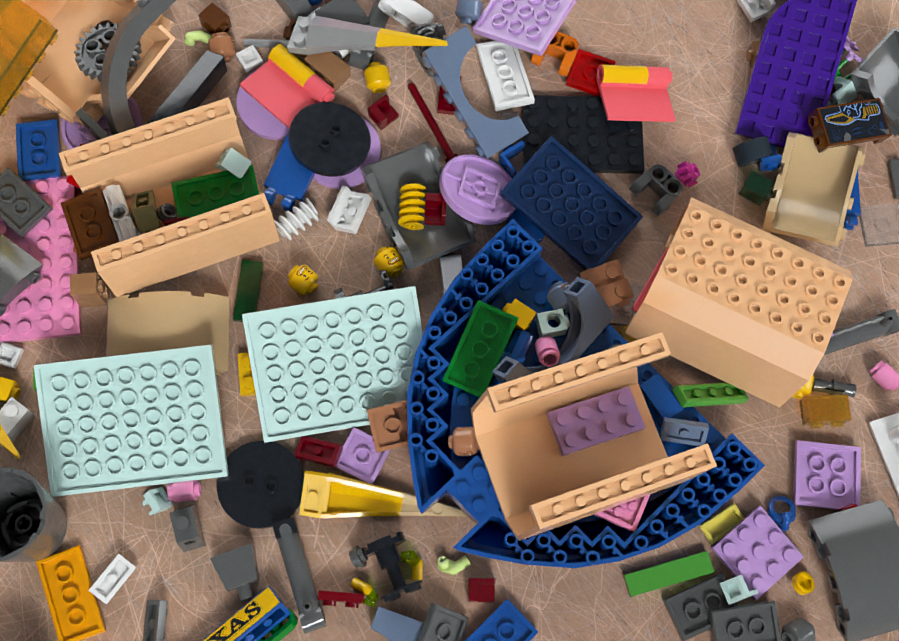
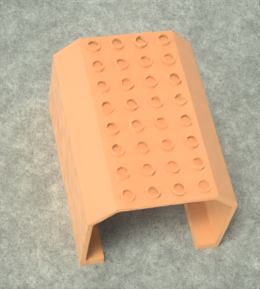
[59,97,280,297]
[624,197,853,408]
[471,332,717,541]

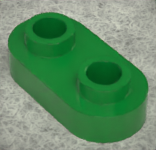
[258,608,298,641]

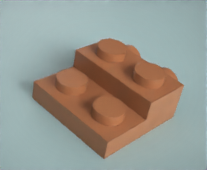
[578,259,634,310]
[366,399,408,453]

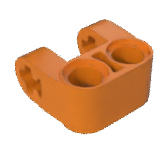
[530,31,579,77]

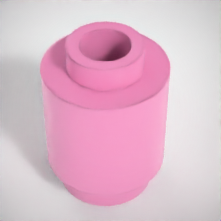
[535,336,560,367]
[869,360,899,392]
[167,480,202,503]

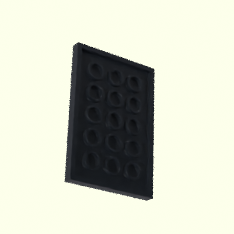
[522,95,645,174]

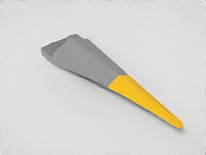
[287,16,448,55]

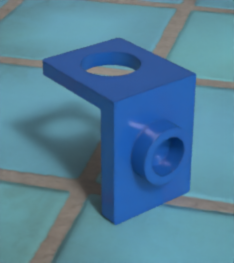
[499,140,525,179]
[758,145,782,172]

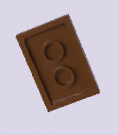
[60,187,119,261]

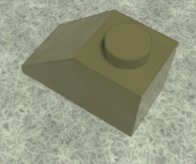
[132,190,160,233]

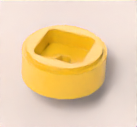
[791,571,815,595]

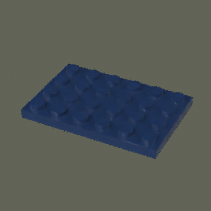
[499,136,643,270]

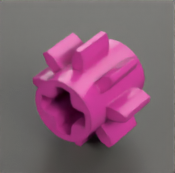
[675,161,700,187]

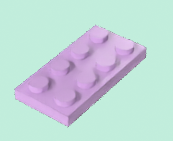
[546,386,645,456]

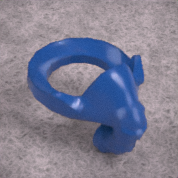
[767,496,796,532]

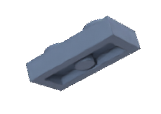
[660,417,709,446]

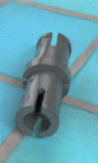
[812,378,857,397]

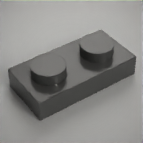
[143,600,168,641]

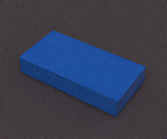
[639,374,683,420]

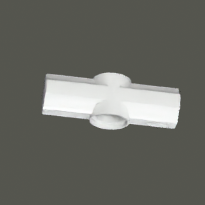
[103,184,138,242]

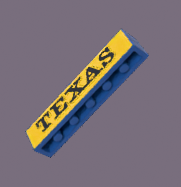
[202,586,291,641]

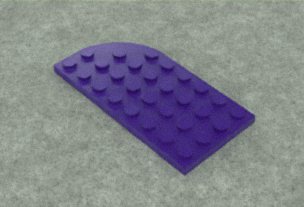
[734,0,857,148]

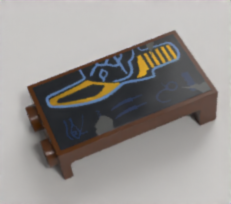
[807,98,892,153]

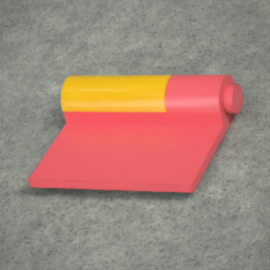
[239,44,335,129]
[597,65,676,122]

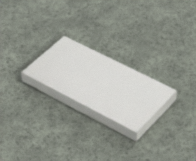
[476,41,535,111]

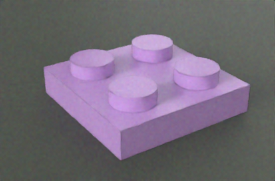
[336,427,391,484]

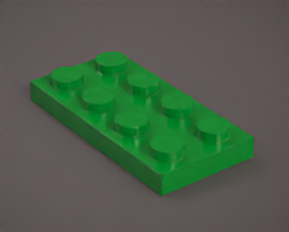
[171,165,259,218]
[442,300,519,397]

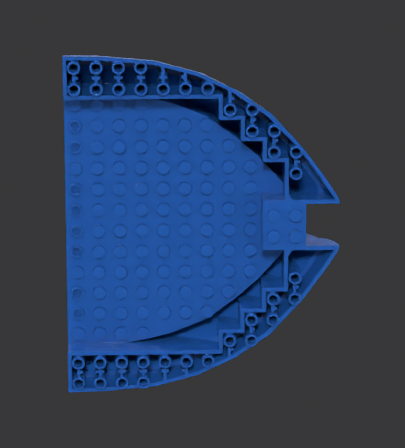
[407,219,765,568]

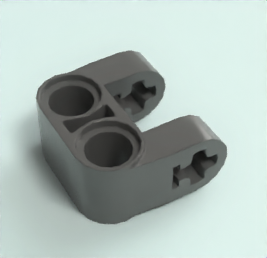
[629,164,683,217]

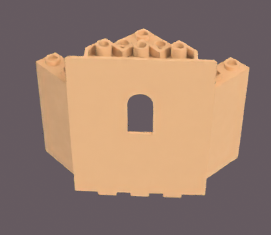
[0,0,176,127]

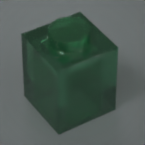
[739,170,774,206]

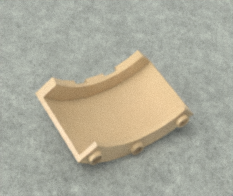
[762,132,866,247]
[106,291,229,377]

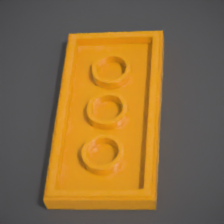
[36,545,106,641]

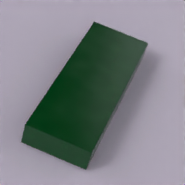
[233,260,264,322]

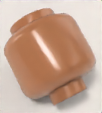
[208,32,236,63]
[448,427,479,456]

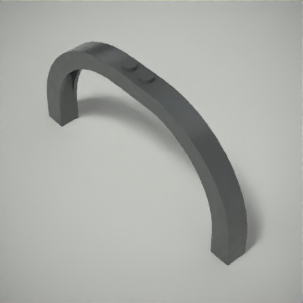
[101,0,314,135]

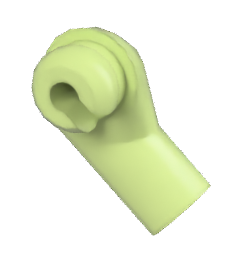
[184,30,212,46]
[437,556,471,575]

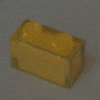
[799,394,852,429]

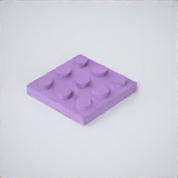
[793,440,861,511]
[711,506,803,600]

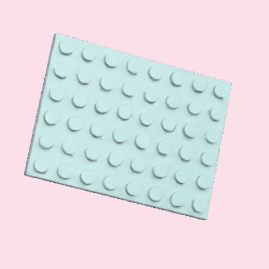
[242,286,423,443]
[34,344,229,497]

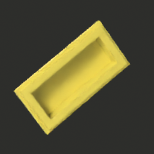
[699,503,745,545]

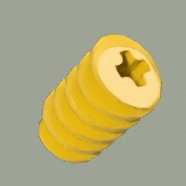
[398,183,426,230]

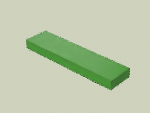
[672,383,749,408]
[623,551,714,597]

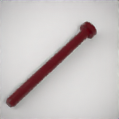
[408,82,458,163]

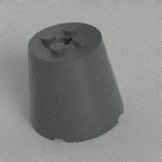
[0,467,67,562]

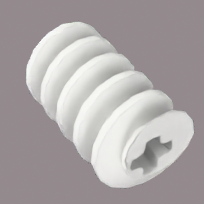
[274,198,319,241]

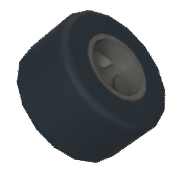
[733,137,773,167]

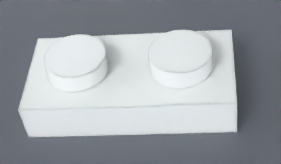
[88,554,136,604]

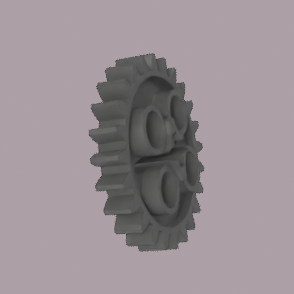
[74,22,142,82]

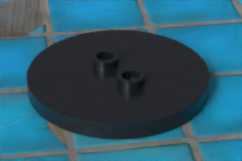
[288,102,371,177]
[217,441,304,529]

